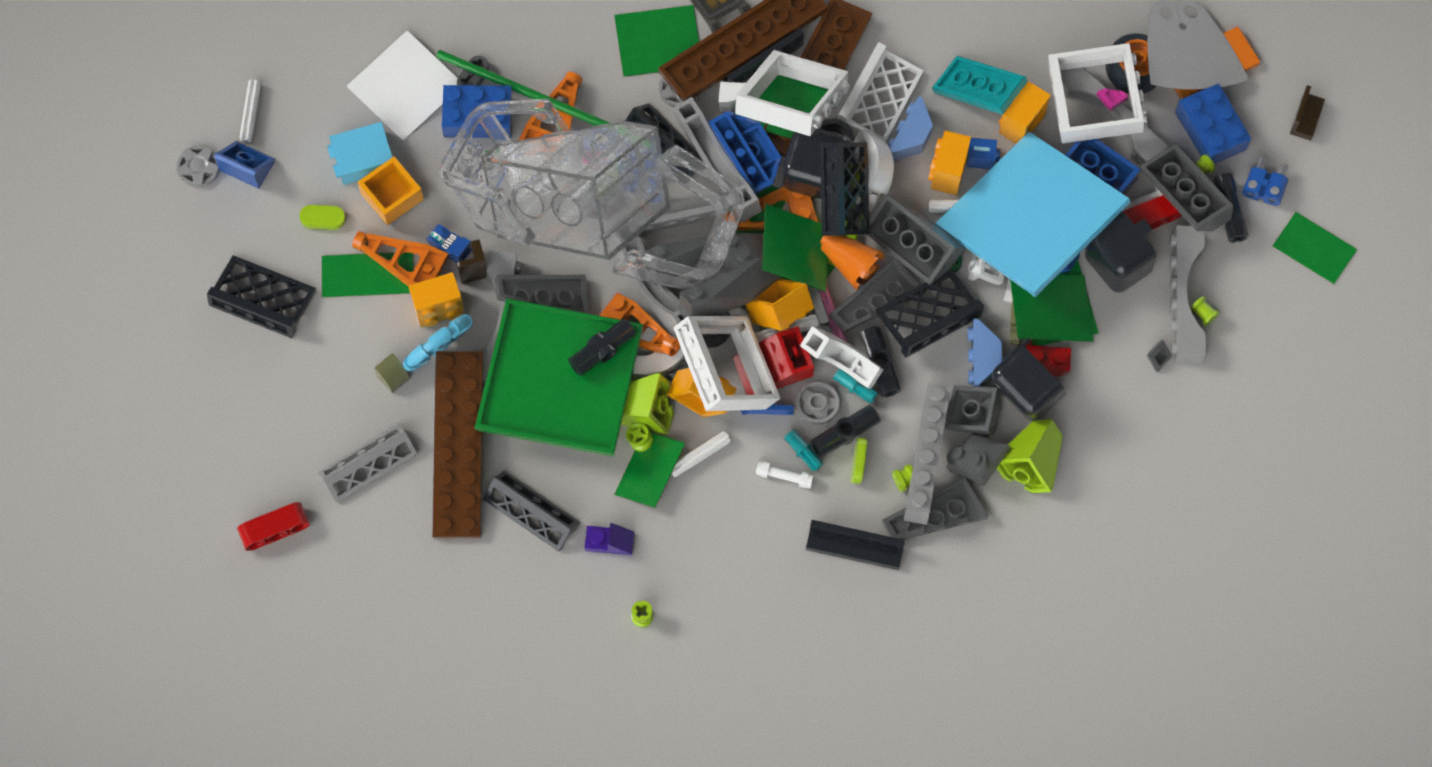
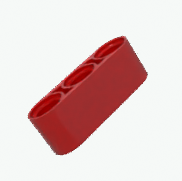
[1122,195,1182,230]
[237,502,310,551]

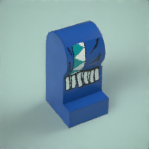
[426,224,472,263]

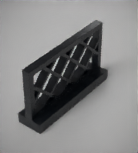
[820,142,869,236]
[207,255,316,338]
[875,269,984,358]

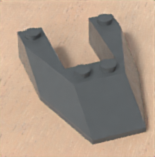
[643,233,781,318]

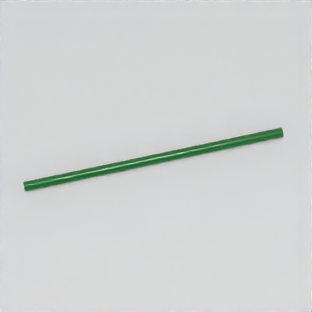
[436,50,660,152]

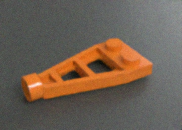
[518,71,583,161]
[722,187,818,231]
[352,231,449,286]
[599,292,680,356]

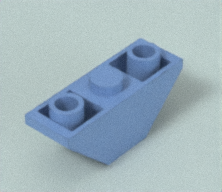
[888,96,933,161]
[967,319,1002,387]

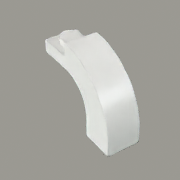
[854,129,894,212]
[800,326,884,389]
[631,347,686,381]

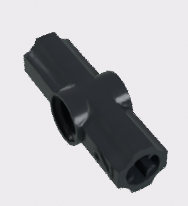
[568,318,636,377]
[860,326,901,398]
[811,404,881,458]

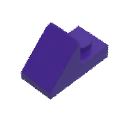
[584,523,634,555]

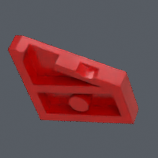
[1026,345,1071,377]

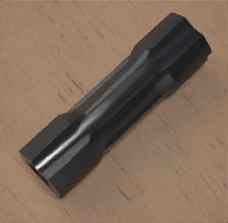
[1213,173,1249,243]

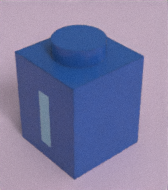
[967,138,1001,169]

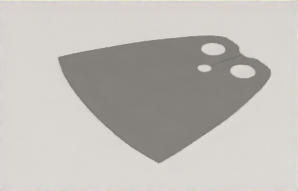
[1147,0,1249,89]

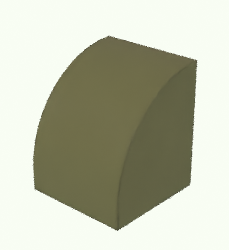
[374,353,410,393]

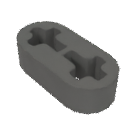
[457,55,489,86]

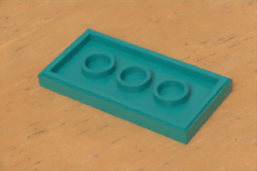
[932,56,1028,115]

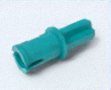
[833,368,878,404]
[784,429,823,472]

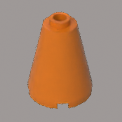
[820,235,885,290]

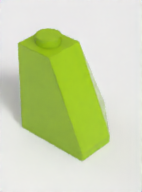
[621,373,674,435]
[997,419,1063,493]

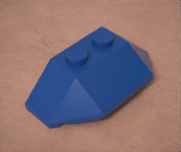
[708,111,782,195]

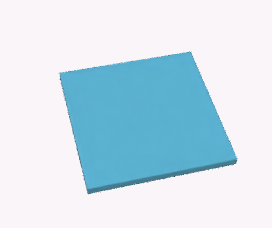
[936,132,1130,297]

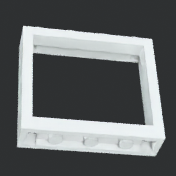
[1048,43,1147,144]
[735,50,850,136]
[674,316,780,411]

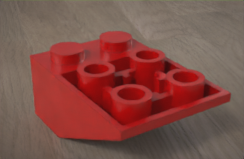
[732,326,814,395]

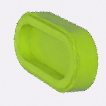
[299,205,346,230]
[851,437,867,484]

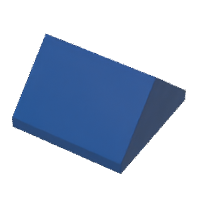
[214,141,275,189]

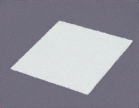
[347,31,464,140]

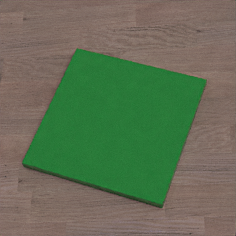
[475,298,643,457]

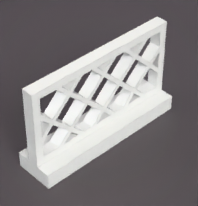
[837,42,923,142]

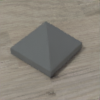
[1147,340,1172,372]

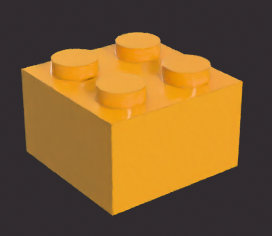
[999,81,1051,144]
[928,131,971,196]
[357,156,424,226]
[408,272,465,327]
[745,278,814,331]
[667,368,737,417]

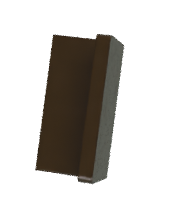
[1289,85,1325,141]
[457,239,487,284]

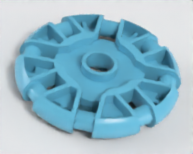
[403,314,473,371]

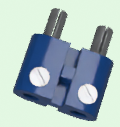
[1242,157,1289,206]

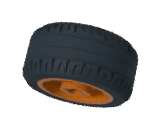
[1106,33,1156,93]

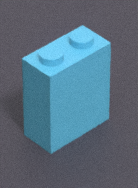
[327,122,392,185]

